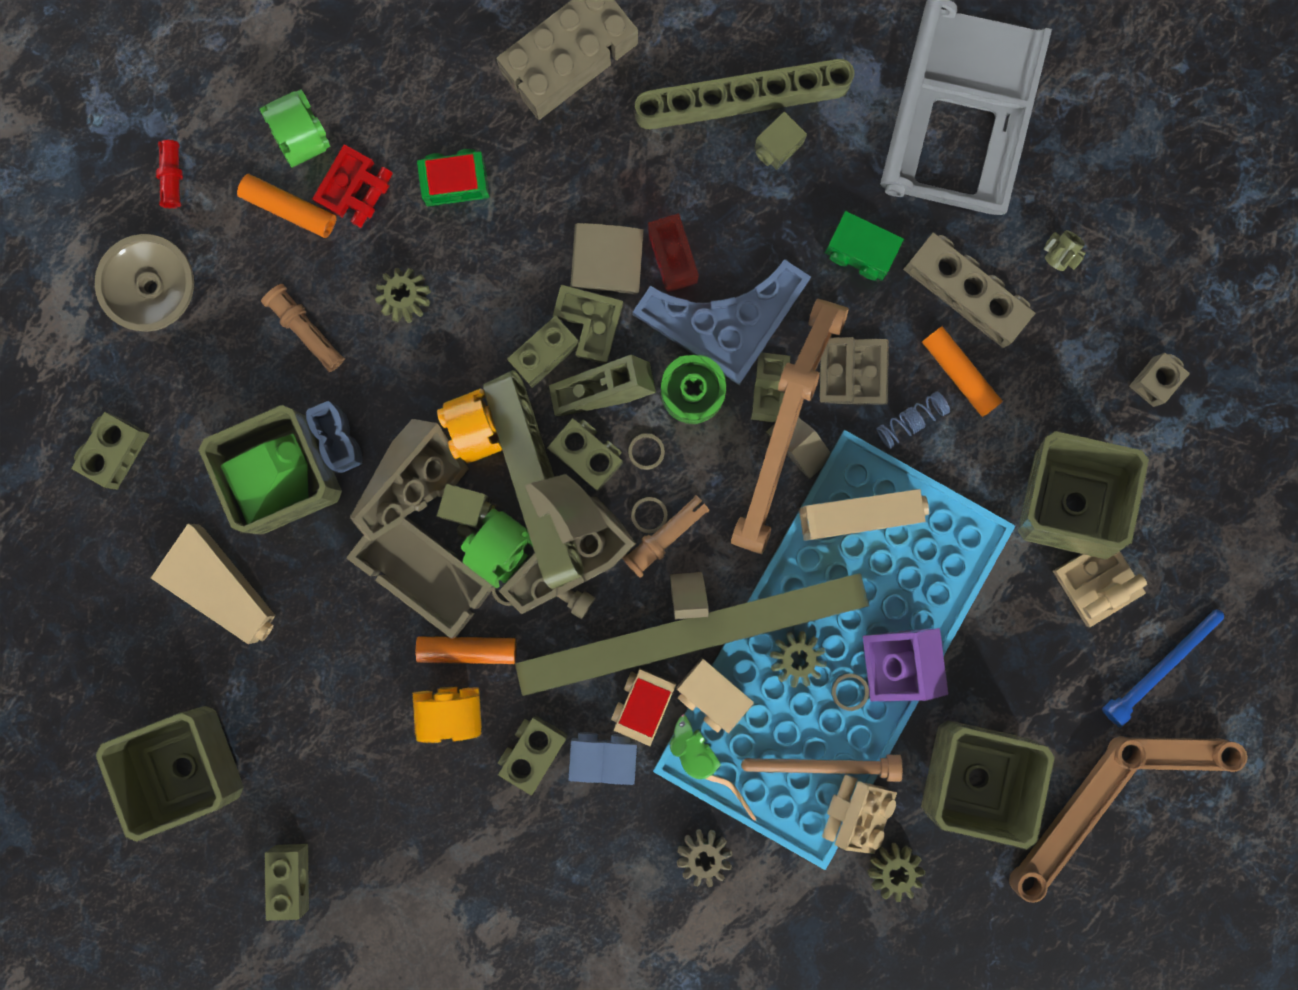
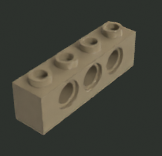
[903,232,1035,348]

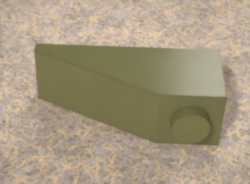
[549,355,656,416]

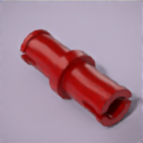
[156,140,183,209]

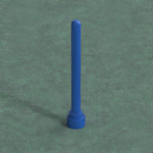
[1102,609,1224,728]

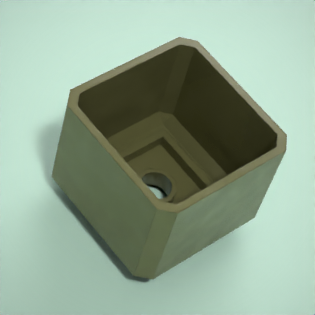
[199,405,342,534]
[1018,431,1149,560]
[96,706,244,842]
[921,720,1055,849]

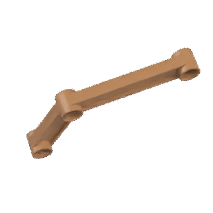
[731,298,849,555]
[1009,736,1247,903]

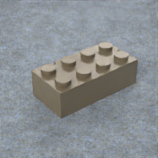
[496,0,638,120]
[347,516,495,639]

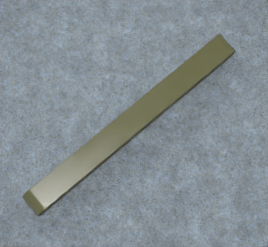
[515,574,870,696]

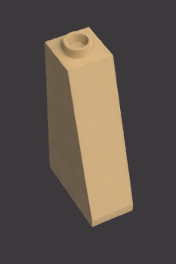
[799,489,929,541]
[151,523,276,644]

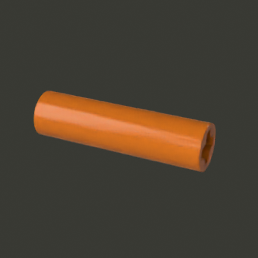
[237,174,336,238]
[922,326,1003,417]
[416,636,517,664]

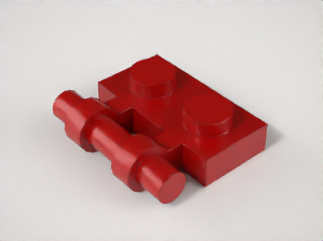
[312,144,393,228]

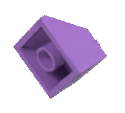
[862,628,948,701]

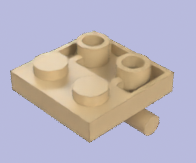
[1053,551,1147,627]
[822,774,897,854]

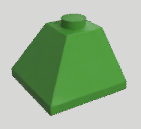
[221,434,309,525]

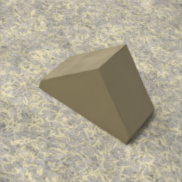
[765,417,831,479]

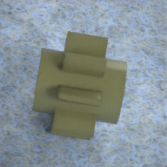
[1043,230,1086,271]

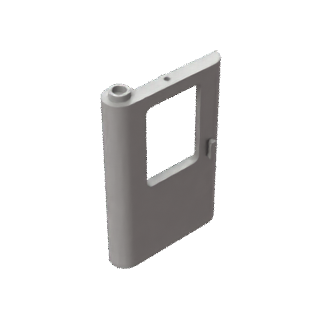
[880,0,1052,215]

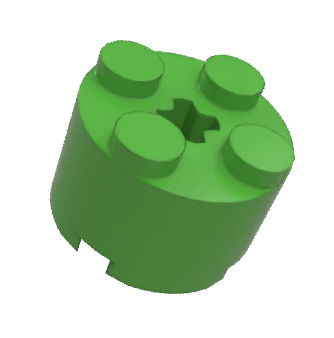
[259,89,331,168]
[660,355,726,424]
[461,509,533,588]

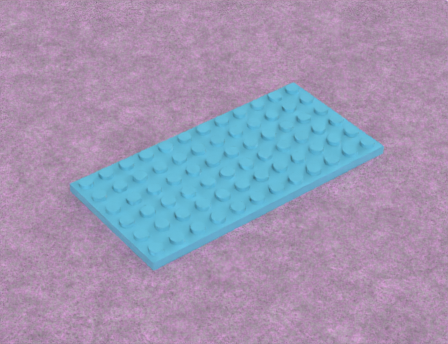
[653,430,1015,870]

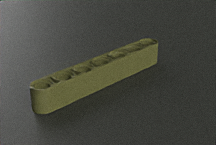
[635,59,854,129]
[483,370,584,589]

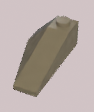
[350,419,469,541]
[499,497,636,614]

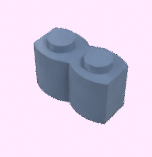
[306,401,363,473]
[568,732,637,785]

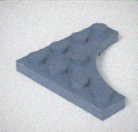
[632,259,811,385]

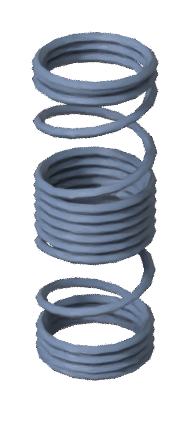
[877,391,950,449]

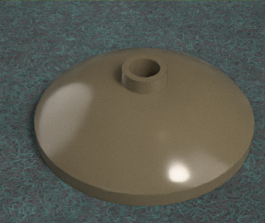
[95,234,194,332]

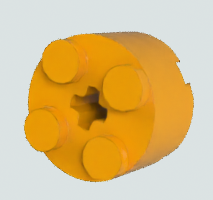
[437,389,502,464]
[413,687,482,743]

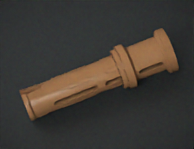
[261,284,345,372]
[622,495,709,578]

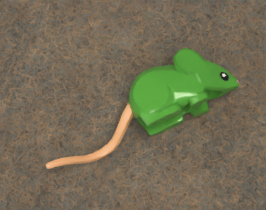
[670,714,756,820]

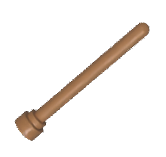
[741,754,902,782]

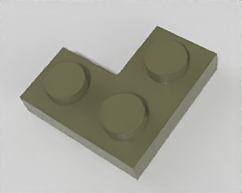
[553,285,624,364]

